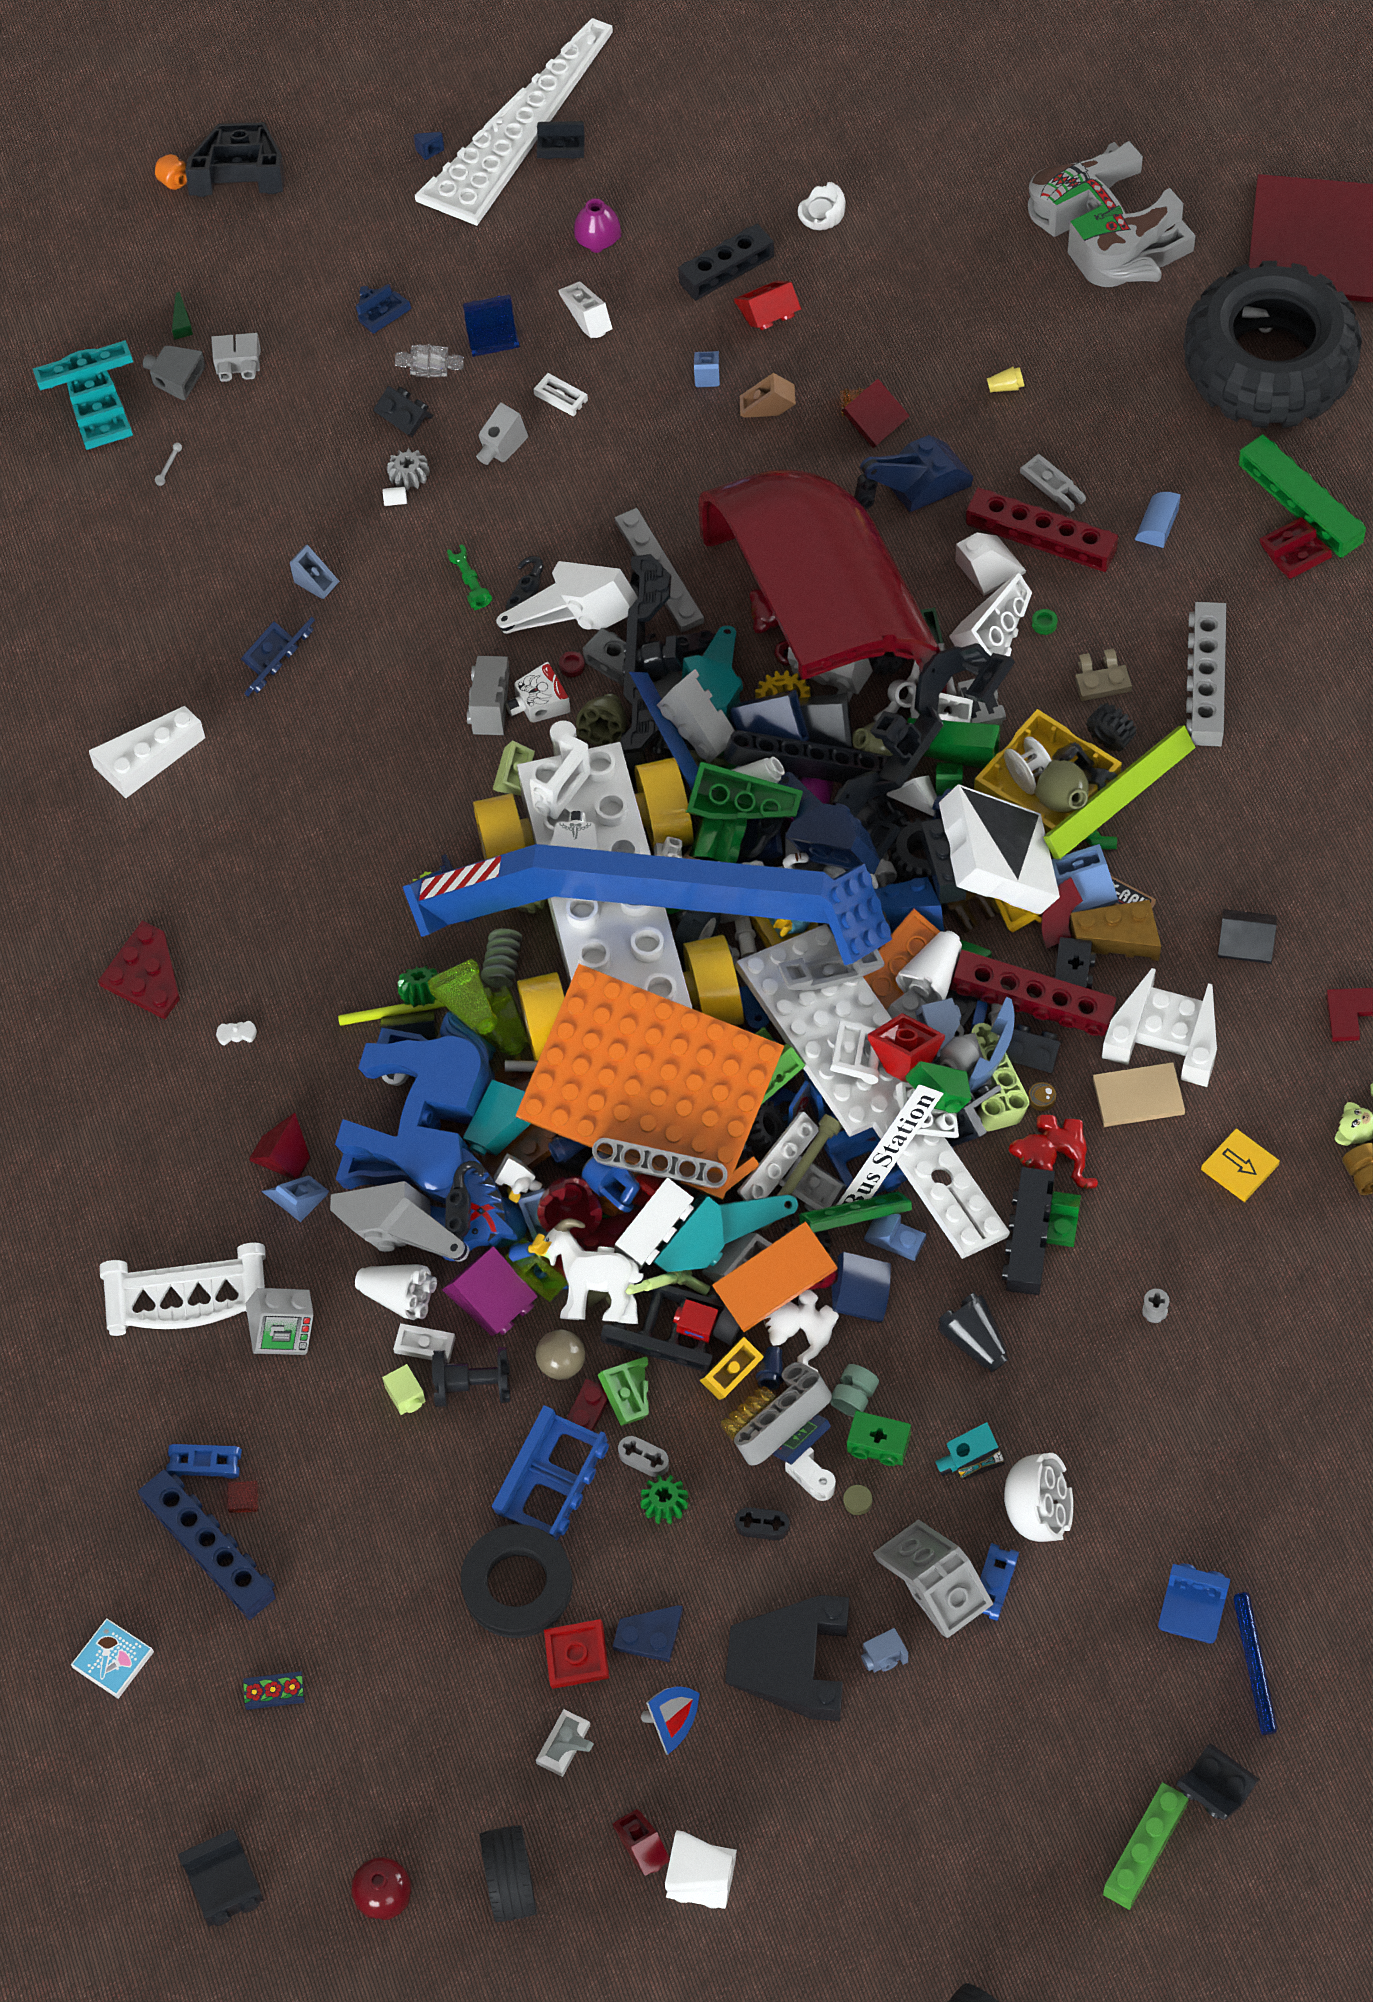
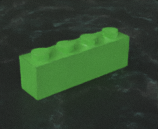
[1103,1782,1189,1910]

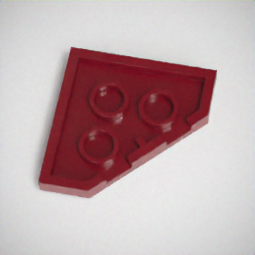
[98,920,180,1019]

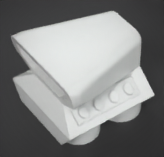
[665,1830,737,1908]

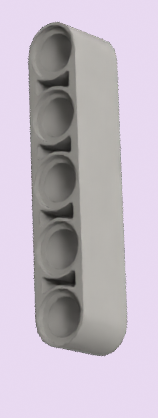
[592,1138,727,1189]

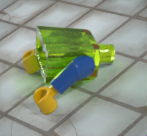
[505,1234,569,1302]

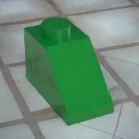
[906,1061,972,1114]

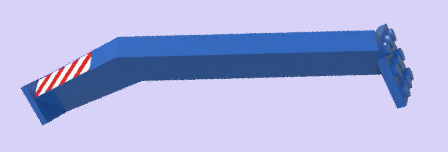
[403,844,892,965]

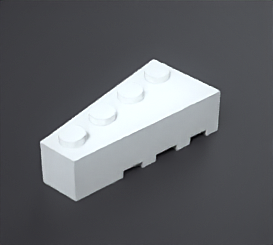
[89,706,205,798]

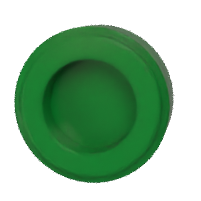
[1032,609,1058,635]

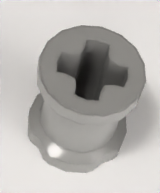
[1142,1289,1170,1323]

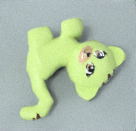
[1335,1083,1373,1146]

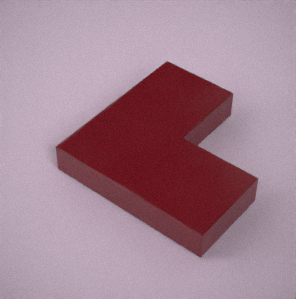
[1326,988,1373,1042]

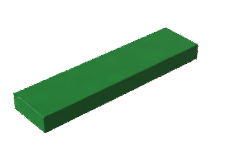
[799,1191,912,1233]

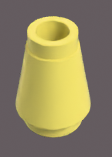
[987,367,1024,393]

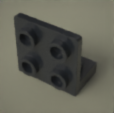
[945,1084,1002,1147]
[1176,1743,1260,1820]

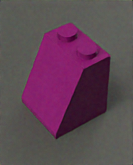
[442,1246,538,1336]

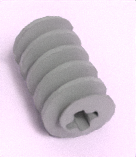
[481,928,523,989]

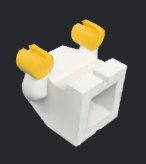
[494,1153,542,1203]

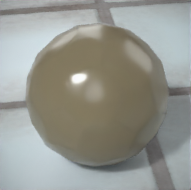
[535,1329,585,1380]

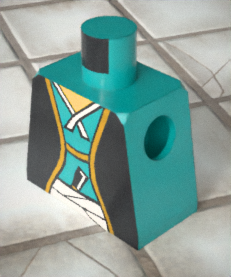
[935,1422,1005,1480]

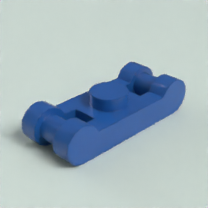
[166,1444,242,1479]
[980,1543,1019,1621]

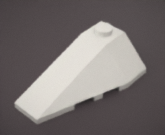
[949,572,1032,656]

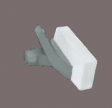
[536,1709,594,1777]

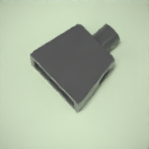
[143,345,206,401]

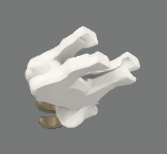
[544,1218,643,1324]

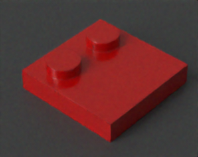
[544,1619,609,1689]

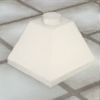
[955,532,1026,596]

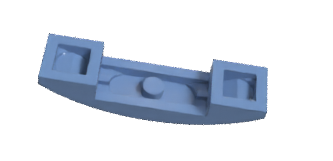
[968,997,1014,1093]

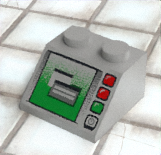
[245,1288,313,1355]

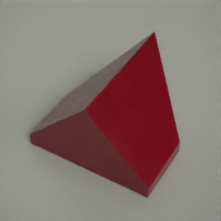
[249,1112,310,1180]

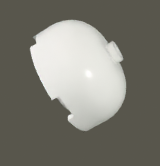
[1004,1453,1073,1542]

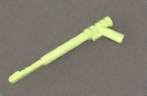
[625,1270,710,1296]

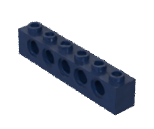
[137,1469,276,1621]

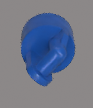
[581,1151,640,1212]

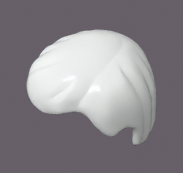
[798,182,845,231]

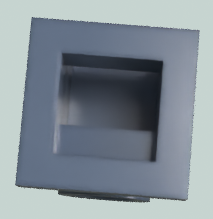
[861,1628,908,1673]

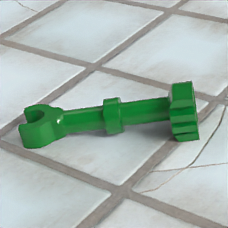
[447,544,492,611]

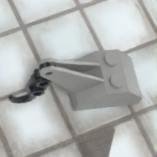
[330,1161,484,1262]

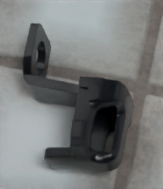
[1052,742,1118,791]

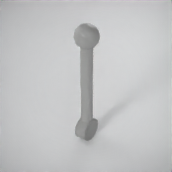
[155,442,182,486]

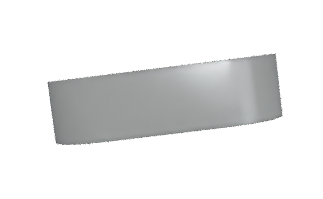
[618,1436,669,1477]

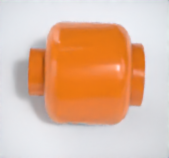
[155,154,187,190]

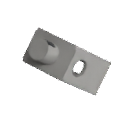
[476,402,528,465]

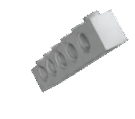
[1186,602,1226,747]

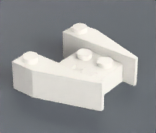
[1102,968,1217,1087]

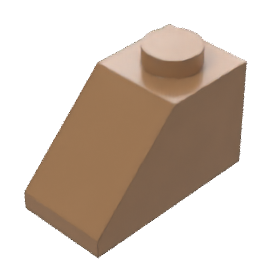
[740,373,796,418]

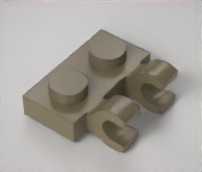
[1075,648,1132,701]

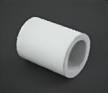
[383,487,407,506]

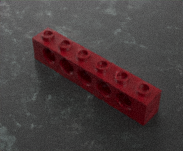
[966,487,1118,573]
[949,950,1117,1037]

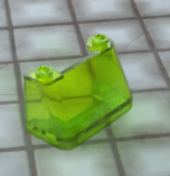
[428,959,530,1055]

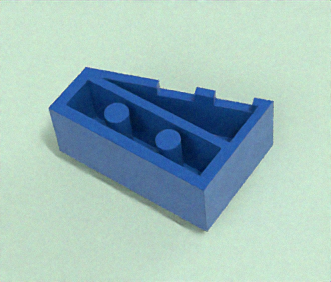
[874,877,944,934]

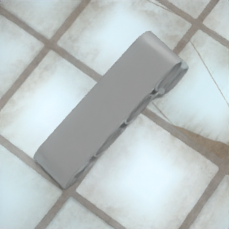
[734,1362,832,1465]

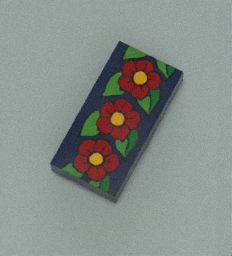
[243,1671,305,1710]

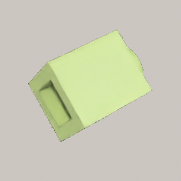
[382,1364,426,1415]

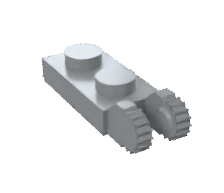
[1020,454,1086,513]

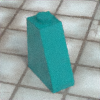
[463,1080,531,1156]

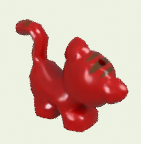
[1008,1115,1098,1189]

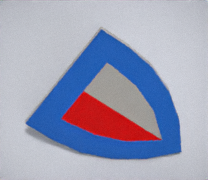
[641,1686,700,1755]

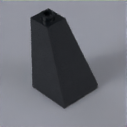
[798,693,853,749]

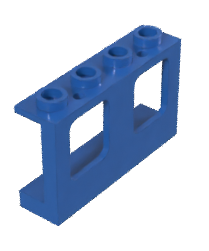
[824,1127,953,1197]
[492,1405,609,1540]

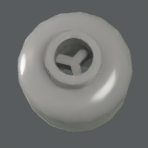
[939,1037,980,1074]

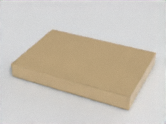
[1093,1062,1185,1127]

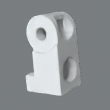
[785,1447,836,1501]

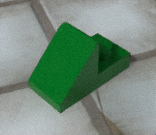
[1046,1191,1081,1247]

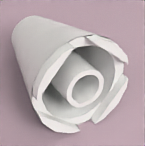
[896,931,962,1004]

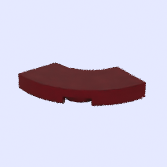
[1041,876,1083,949]

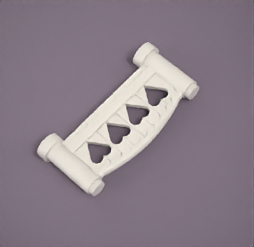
[99,1243,266,1336]

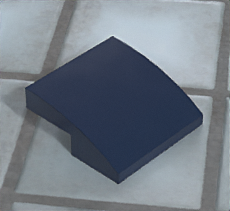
[832,1252,891,1323]

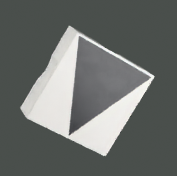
[939,784,1060,915]

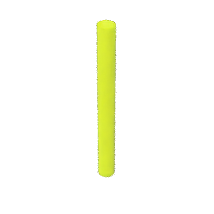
[338,996,445,1026]

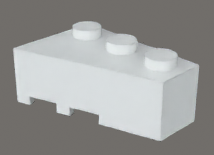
[614,1178,694,1270]

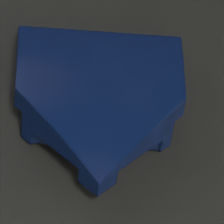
[356,284,411,334]

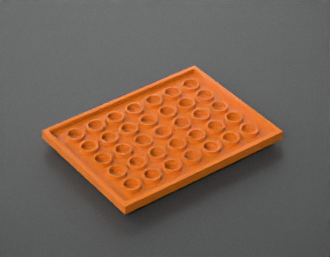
[516,964,784,1200]

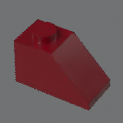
[612,1809,670,1876]

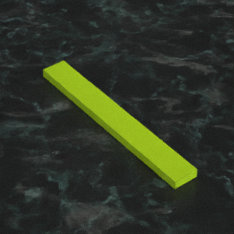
[1043,725,1196,859]

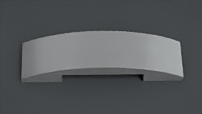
[777,949,885,990]

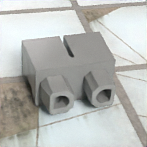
[211,333,261,382]

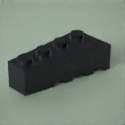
[1002,1167,1055,1295]

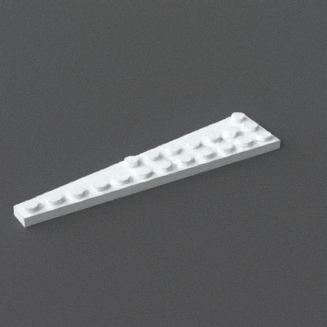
[415,18,613,225]

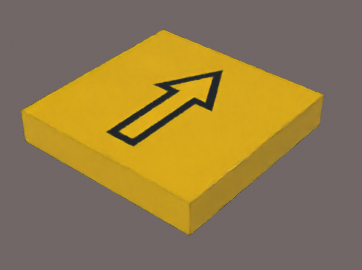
[1201,1128,1280,1202]

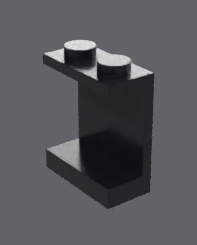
[178,1829,265,1927]

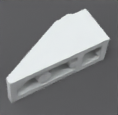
[558,281,612,338]

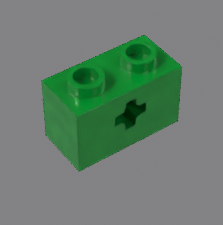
[847,1411,911,1466]

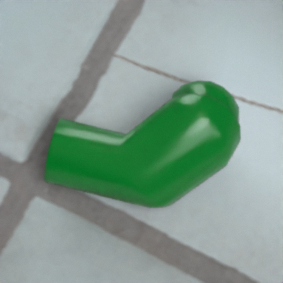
[1084,829,1117,850]

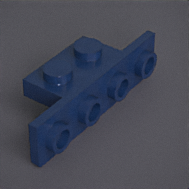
[241,617,315,697]

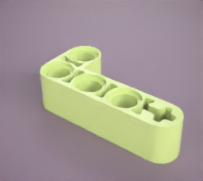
[970,1023,1029,1131]

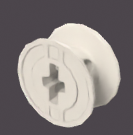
[1004,736,1052,794]

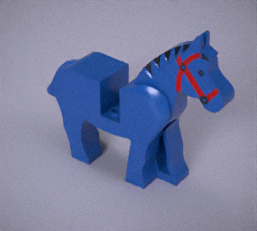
[335,1011,518,1261]

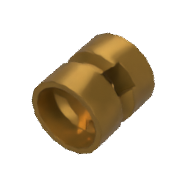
[1342,1143,1373,1195]

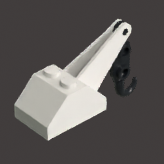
[496,556,638,634]

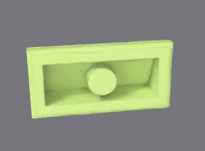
[493,740,535,795]

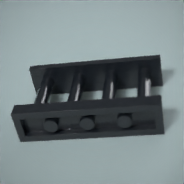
[601,1279,726,1373]

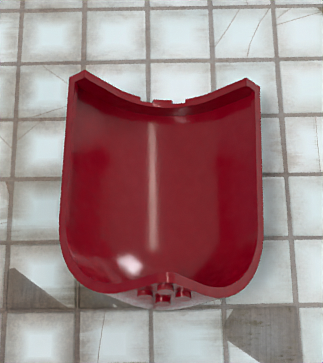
[698,469,947,694]

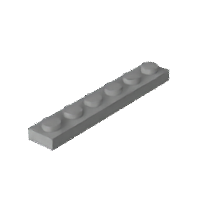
[615,508,704,633]

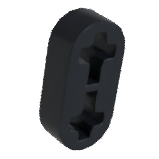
[735,1508,790,1540]

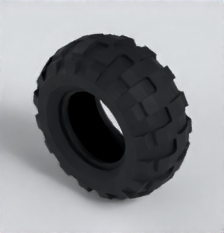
[1183,261,1362,429]

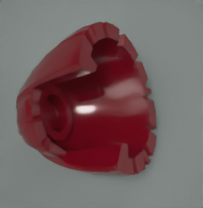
[537,1176,602,1239]

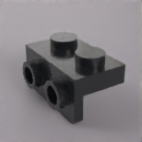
[537,121,585,159]
[373,385,434,437]
[1006,1023,1063,1073]

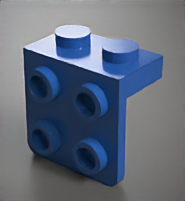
[1158,1563,1230,1644]

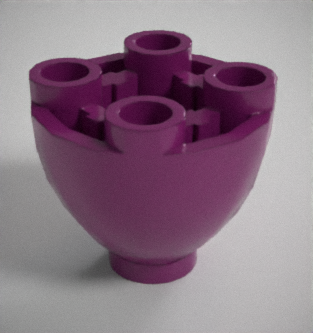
[574,198,621,253]

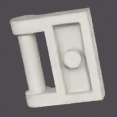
[830,1020,880,1084]

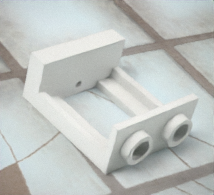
[530,733,591,820]

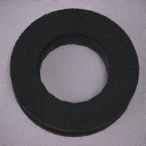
[461,1524,573,1638]

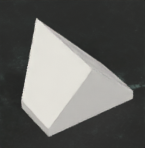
[887,775,937,816]

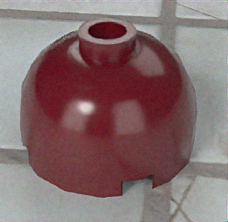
[351,1857,412,1920]

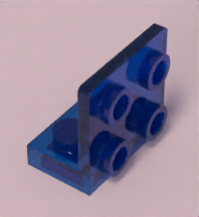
[463,295,520,357]

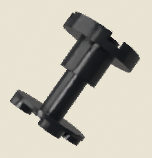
[432,1347,510,1407]

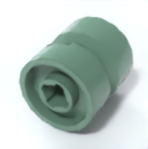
[830,1364,879,1417]

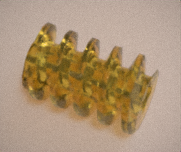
[721,1386,777,1441]

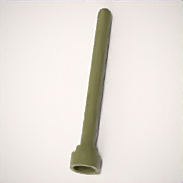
[760,1114,843,1231]

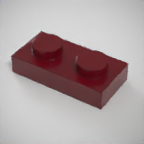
[566,1379,609,1432]

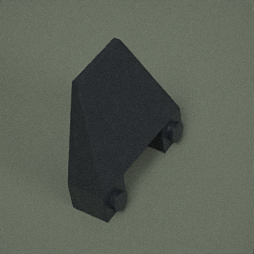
[185,122,285,197]
[725,1595,849,1721]

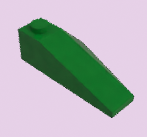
[686,762,803,820]

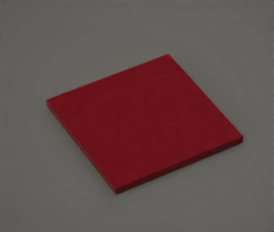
[1249,174,1373,303]

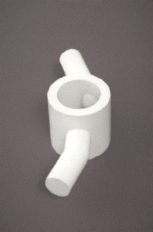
[873,661,919,721]

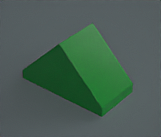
[936,762,963,796]

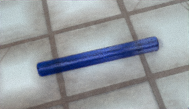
[1233,1592,1277,1735]

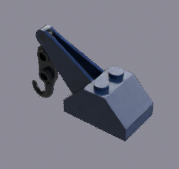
[854,435,974,512]
[739,772,880,875]

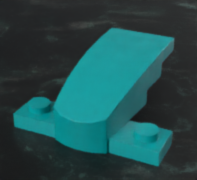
[33,340,133,450]

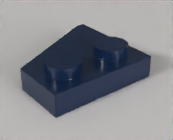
[613,1605,683,1662]

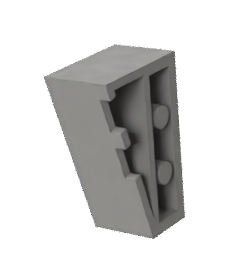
[657,669,735,764]

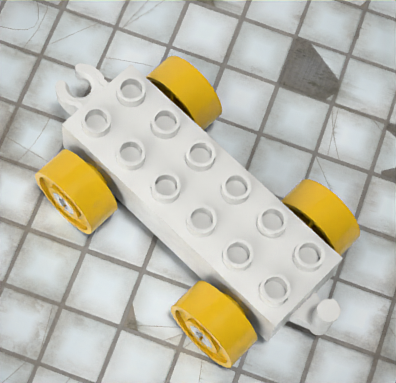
[473,721,744,1061]

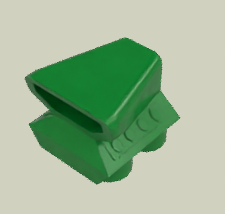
[689,817,747,863]

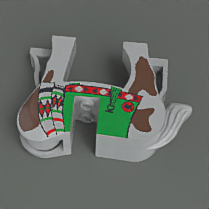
[1028,141,1196,287]

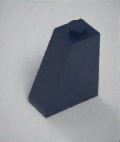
[730,689,810,741]

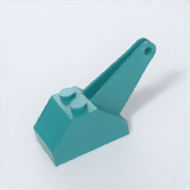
[653,1194,798,1272]

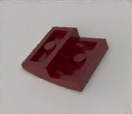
[1260,517,1332,579]

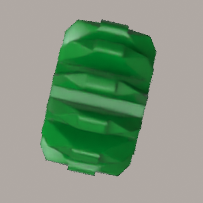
[397,966,443,1008]
[640,1475,689,1524]

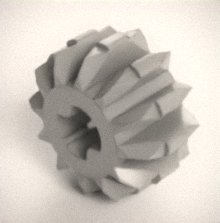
[387,448,429,491]

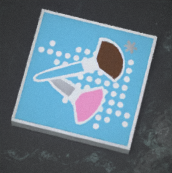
[71,1618,154,1699]

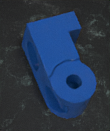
[739,986,770,1034]

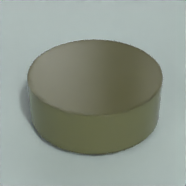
[843,1485,872,1515]

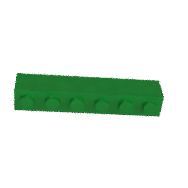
[1238,434,1366,558]

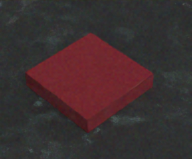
[841,379,909,448]

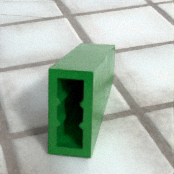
[907,718,1000,769]

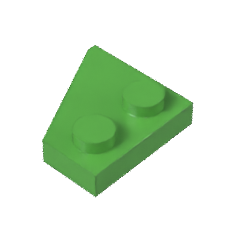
[598,1357,649,1426]

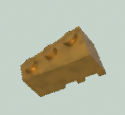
[1069,900,1161,961]

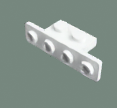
[737,1112,819,1201]

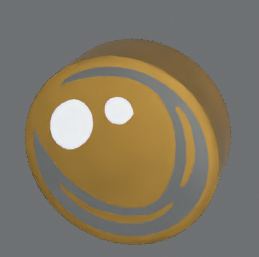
[1028,1082,1056,1111]

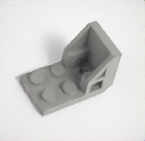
[873,1519,993,1638]

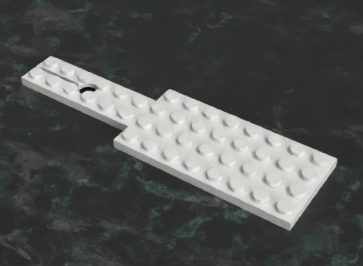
[735,924,1010,1259]

